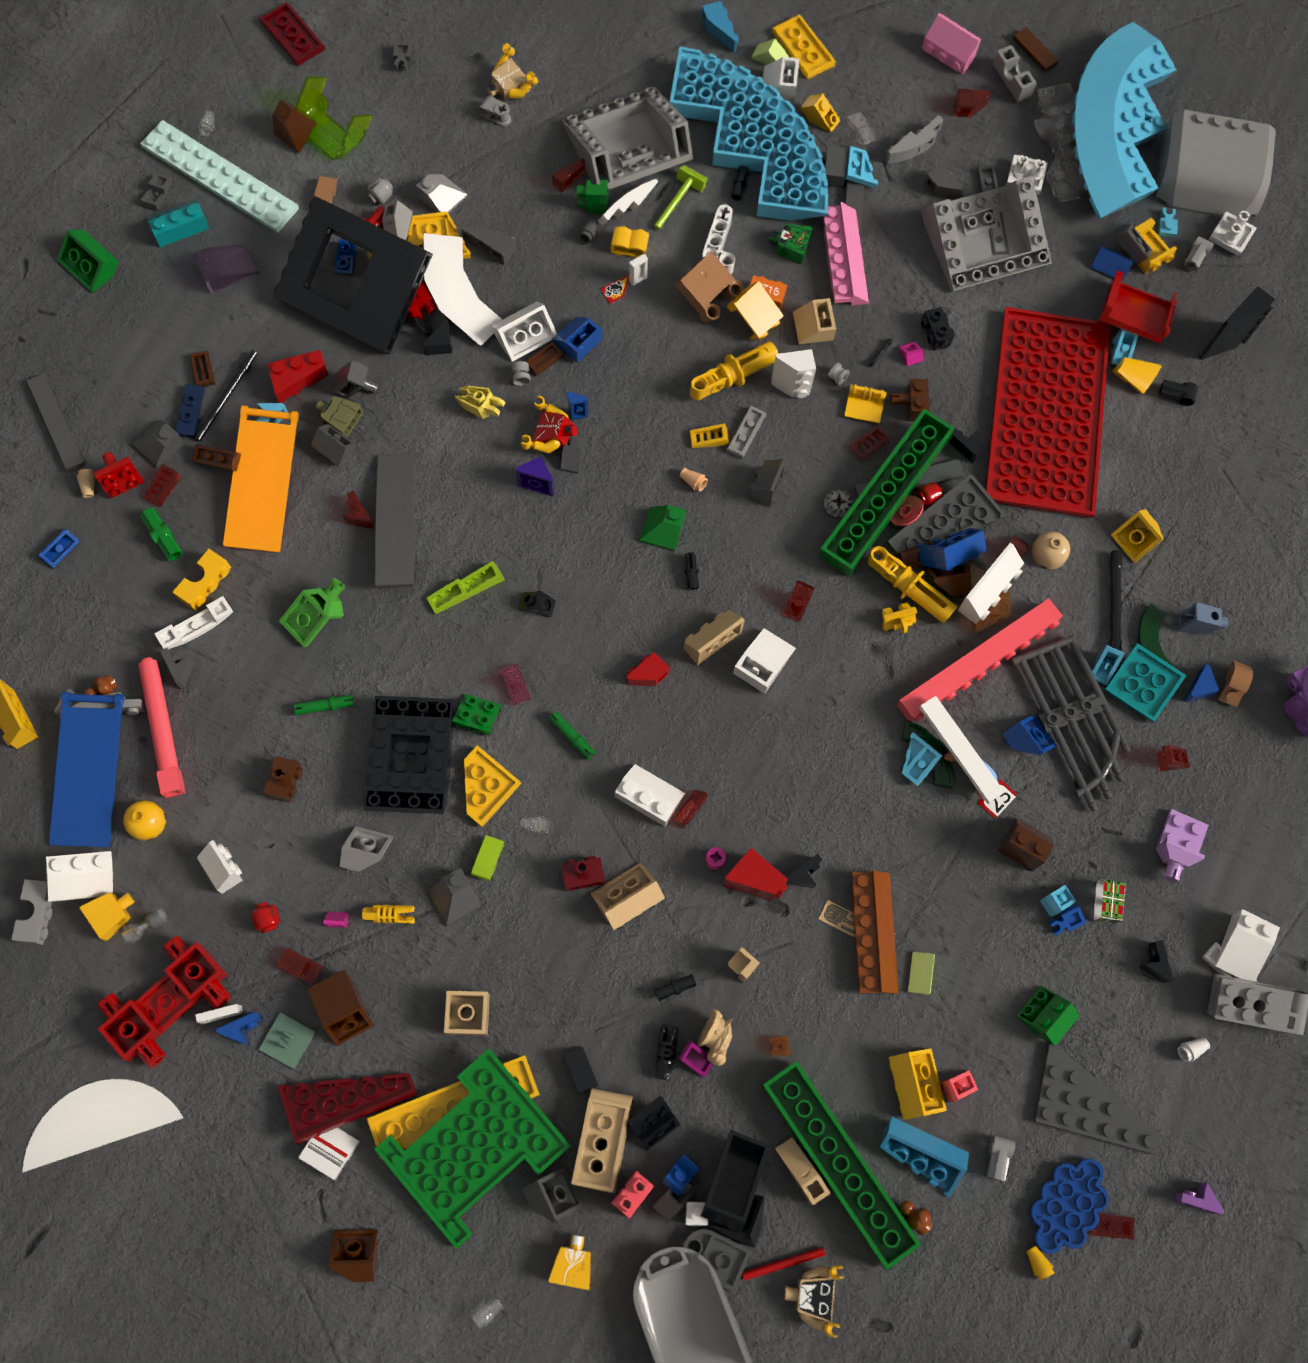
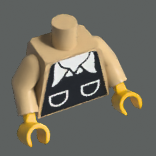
[784,1265,844,1337]

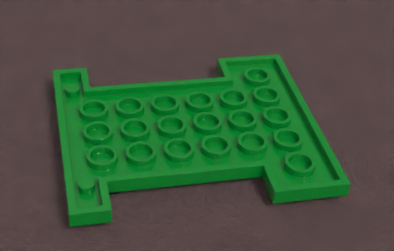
[374,1048,571,1249]

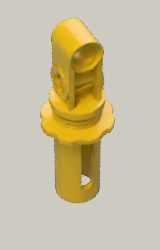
[689,341,778,400]
[867,546,958,624]

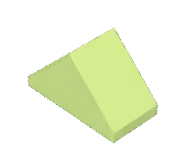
[751,39,789,65]

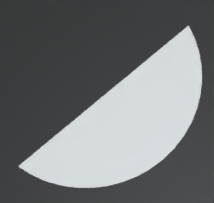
[22,1079,183,1173]

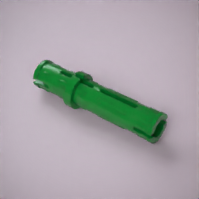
[294,694,354,716]
[548,711,596,761]

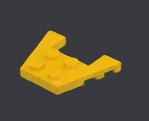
[407,211,471,259]

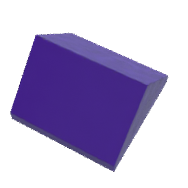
[516,456,554,496]

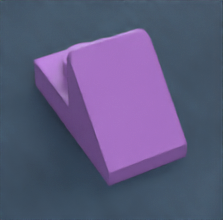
[1174,1182,1224,1215]

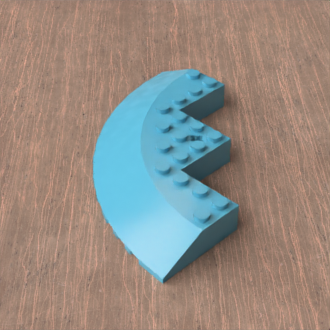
[1072,22,1176,219]
[670,46,828,221]

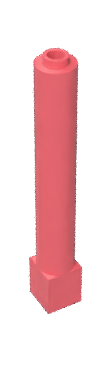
[138,657,186,798]

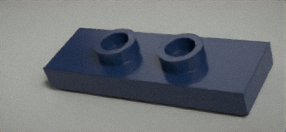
[176,384,205,438]

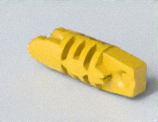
[362,905,415,924]

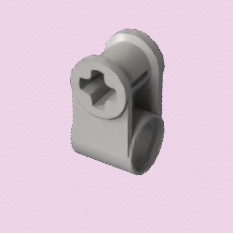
[478,95,511,126]

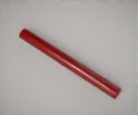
[742,1247,826,1281]

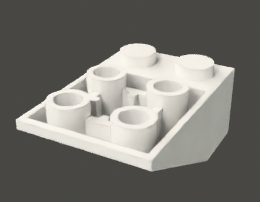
[733,628,796,694]

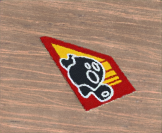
[600,275,629,304]

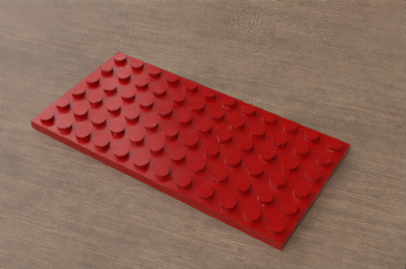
[985,307,1110,518]

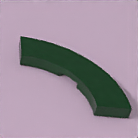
[1138,603,1174,666]
[901,720,954,789]

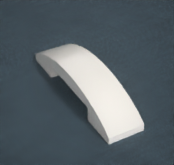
[154,596,233,649]

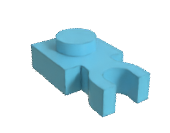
[1158,208,1178,238]

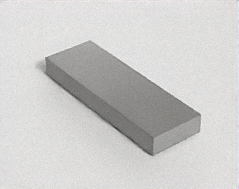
[726,405,767,459]

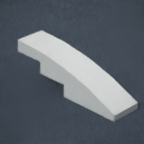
[598,179,658,226]

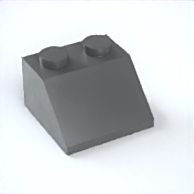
[748,459,786,507]

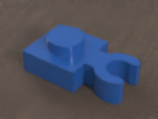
[1048,904,1087,935]

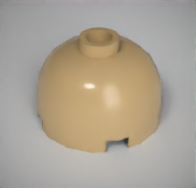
[1031,531,1071,570]

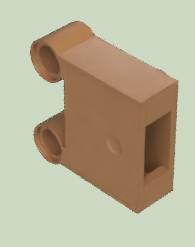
[674,251,744,324]

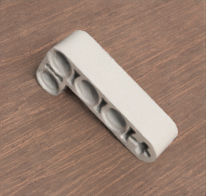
[702,205,735,274]

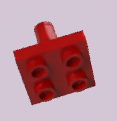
[94,452,144,499]

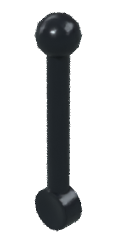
[869,338,893,367]

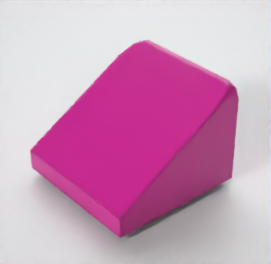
[899,342,923,366]
[323,911,348,928]

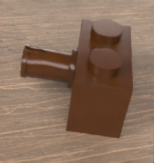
[890,379,930,421]
[263,756,303,803]

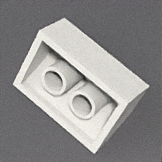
[491,301,557,361]
[771,349,816,398]
[615,764,685,827]
[46,851,113,902]

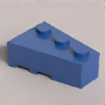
[917,528,986,571]

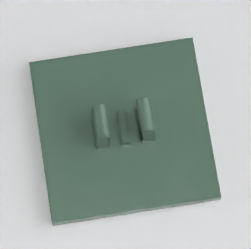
[258,1012,316,1069]

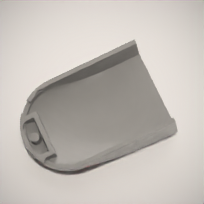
[633,1247,753,1363]

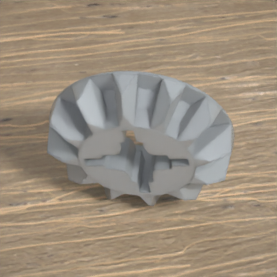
[824,489,854,517]

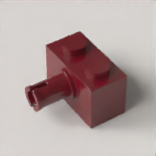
[561,856,605,892]

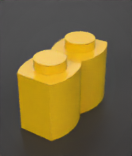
[611,226,649,258]

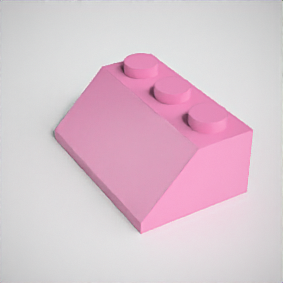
[922,13,981,75]

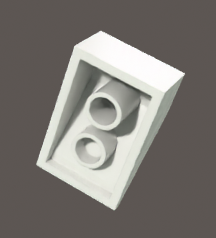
[1214,909,1280,981]

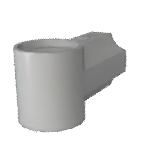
[1183,236,1214,271]
[986,1135,1015,1182]

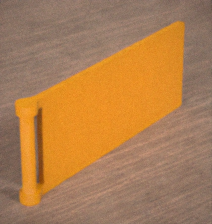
[223,405,299,553]

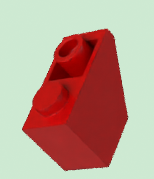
[626,652,670,686]

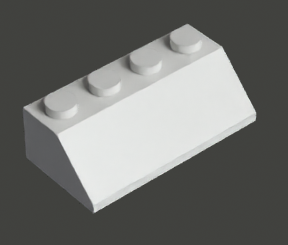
[958,543,1024,624]

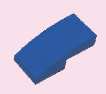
[334,239,357,274]

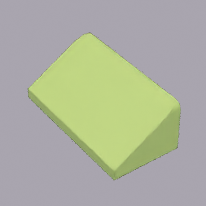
[908,952,935,996]

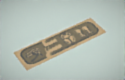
[819,900,895,937]

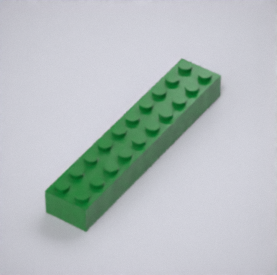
[819,409,955,577]
[761,1061,921,1270]

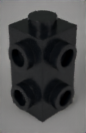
[921,307,954,350]

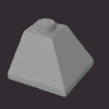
[416,174,467,213]
[339,826,393,872]

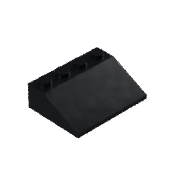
[1199,286,1275,360]

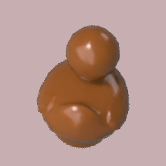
[83,675,118,695]
[900,1200,932,1235]

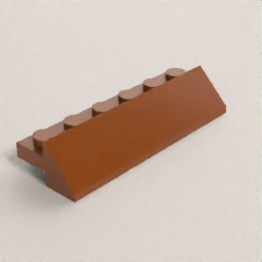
[851,870,899,995]

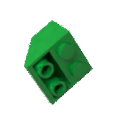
[1016,986,1080,1047]

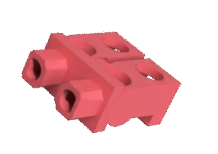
[611,1170,654,1218]

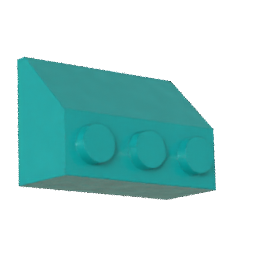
[147,199,210,247]

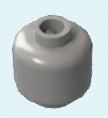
[367,178,393,205]

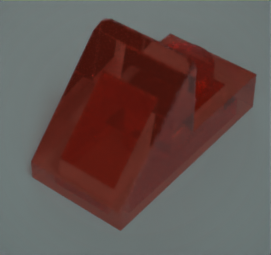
[343,491,374,529]
[783,580,815,622]
[1157,745,1190,771]

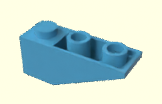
[701,1,739,52]

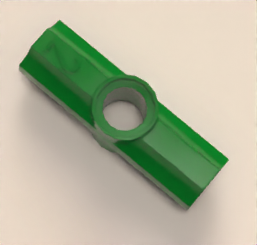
[140,508,183,561]

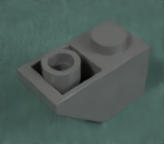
[924,164,965,200]

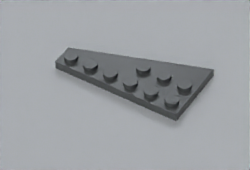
[886,473,1007,557]

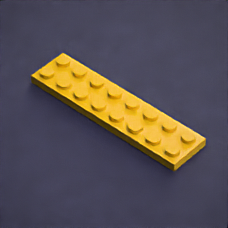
[367,1055,540,1159]

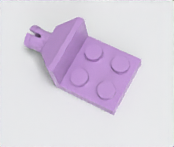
[1156,809,1208,882]

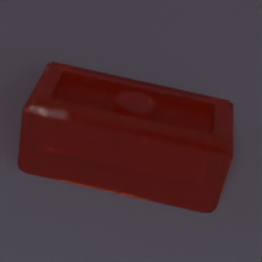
[673,790,708,829]

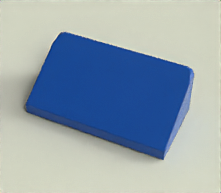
[567,392,588,420]
[38,528,80,568]

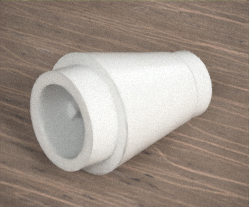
[1177,1038,1210,1062]

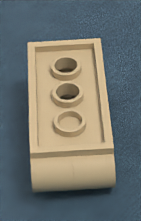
[571,1088,633,1194]

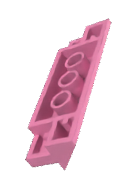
[823,202,869,305]

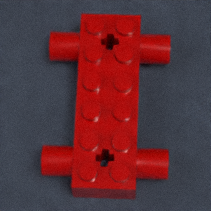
[97,936,231,1069]

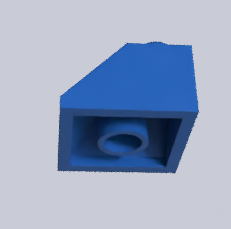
[1002,715,1057,755]

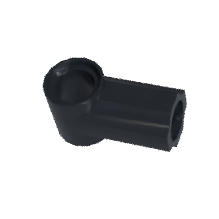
[1159,379,1198,406]

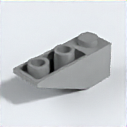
[382,200,413,240]

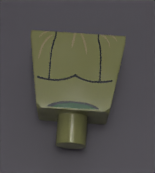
[316,396,363,437]

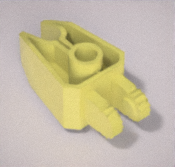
[455,386,505,419]

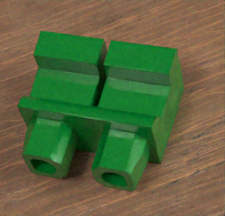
[576,180,609,214]

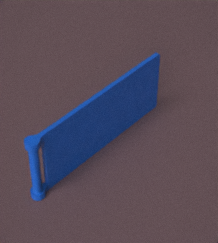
[49,692,124,847]

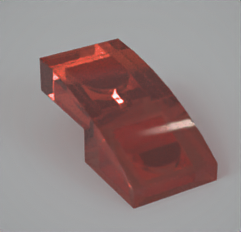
[276,948,323,985]

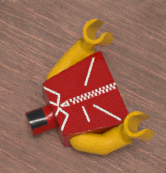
[521,396,578,453]

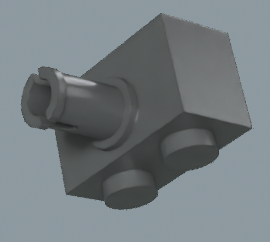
[332,360,378,398]

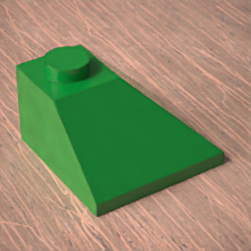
[639,505,686,551]

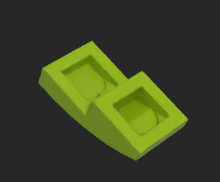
[471,835,505,881]

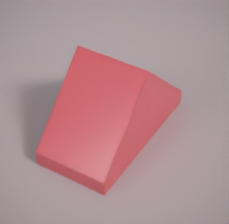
[940,1070,978,1102]

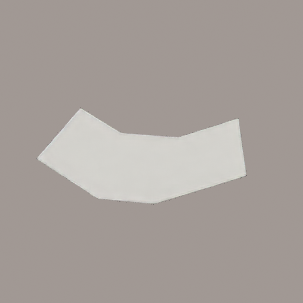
[424,233,503,346]

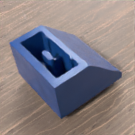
[552,317,602,363]

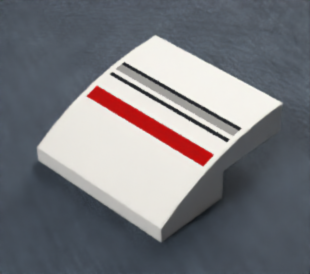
[299,1128,360,1180]

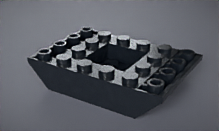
[364,695,454,814]

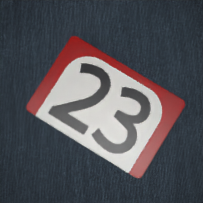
[978,779,1017,818]

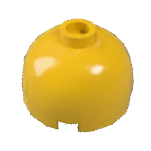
[123,800,166,841]

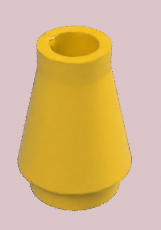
[1026,1246,1054,1281]

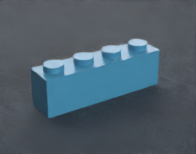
[880,1117,969,1198]

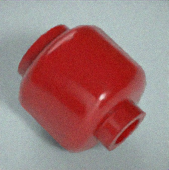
[915,482,944,509]
[251,902,281,933]

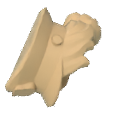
[698,1009,732,1066]

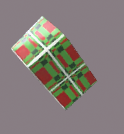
[1093,879,1125,924]

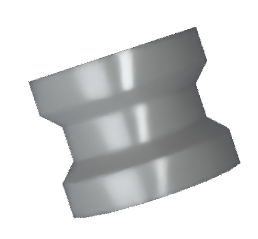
[828,363,850,386]

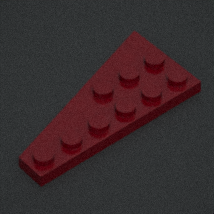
[277,1073,417,1145]

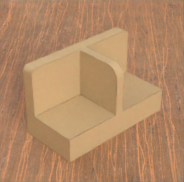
[728,947,760,983]

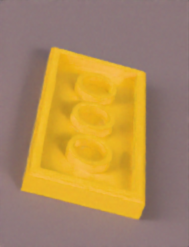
[772,14,836,80]

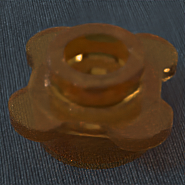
[770,1035,791,1057]

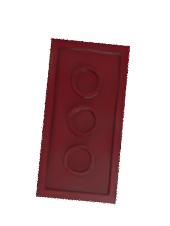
[259,2,325,66]

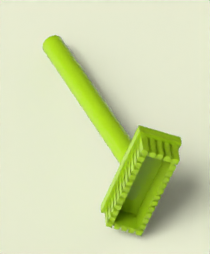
[654,165,708,230]

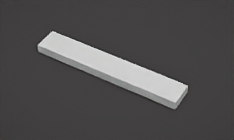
[919,696,1005,804]

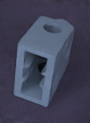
[1178,602,1228,634]

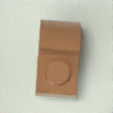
[1218,660,1253,707]

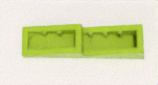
[427,561,505,614]

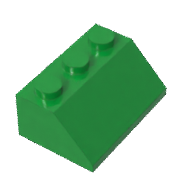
[57,229,119,292]

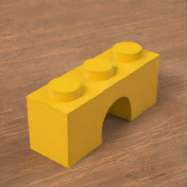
[173,549,231,611]

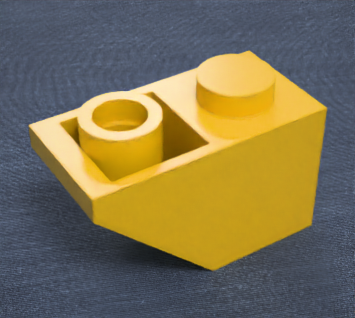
[800,93,840,132]

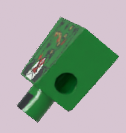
[769,224,812,265]

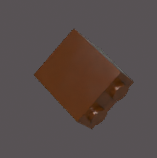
[998,818,1054,871]
[307,969,374,1046]

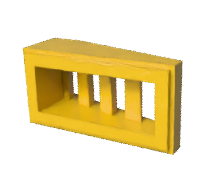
[690,423,729,448]

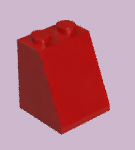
[722,848,788,901]

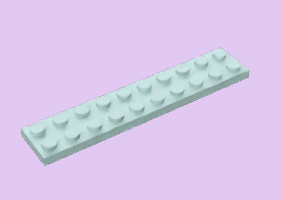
[140,120,299,233]

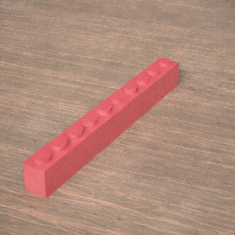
[896,598,1063,722]

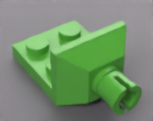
[279,578,345,647]

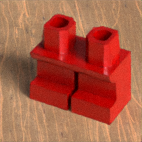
[407,281,437,323]

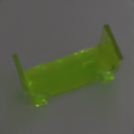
[296,76,372,160]

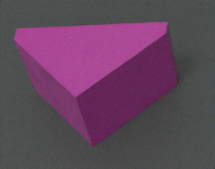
[677,1041,713,1078]

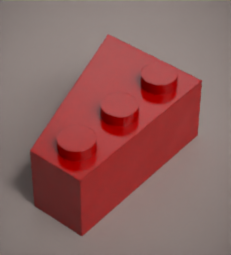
[267,350,329,403]

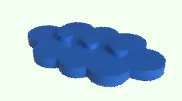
[1029,1158,1109,1254]

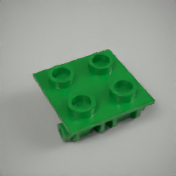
[452,694,502,736]

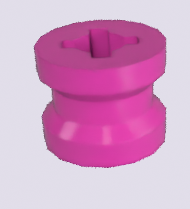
[705,847,726,870]

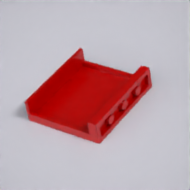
[1099,270,1178,343]

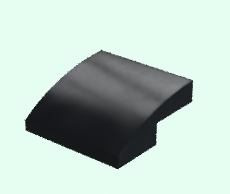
[627,1095,680,1151]

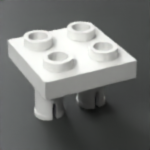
[1006,154,1047,195]
[1208,211,1257,256]

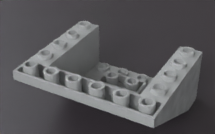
[562,87,693,190]
[921,176,1052,292]

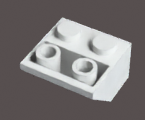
[763,57,799,100]
[197,840,243,894]

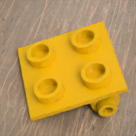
[844,384,886,424]

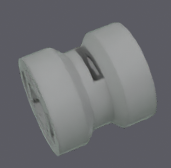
[511,361,531,386]

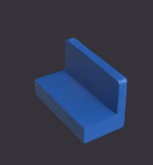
[1092,245,1134,281]

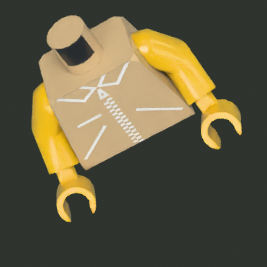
[487,43,538,100]

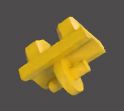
[882,603,917,634]

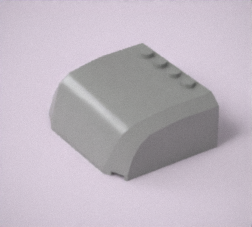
[1155,110,1276,217]

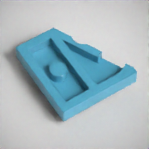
[845,146,878,188]
[902,732,943,786]

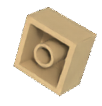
[444,991,490,1036]

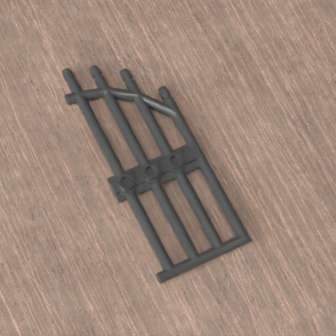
[1011,635,1131,812]

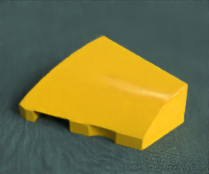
[1112,357,1161,394]

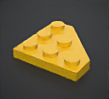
[464,745,521,827]

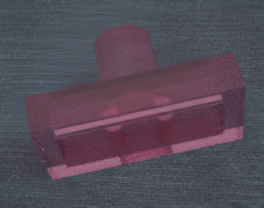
[500,663,531,706]

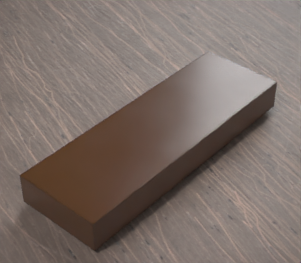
[1013,27,1059,72]
[191,444,241,472]

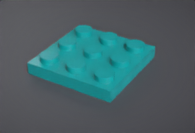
[1104,643,1187,723]

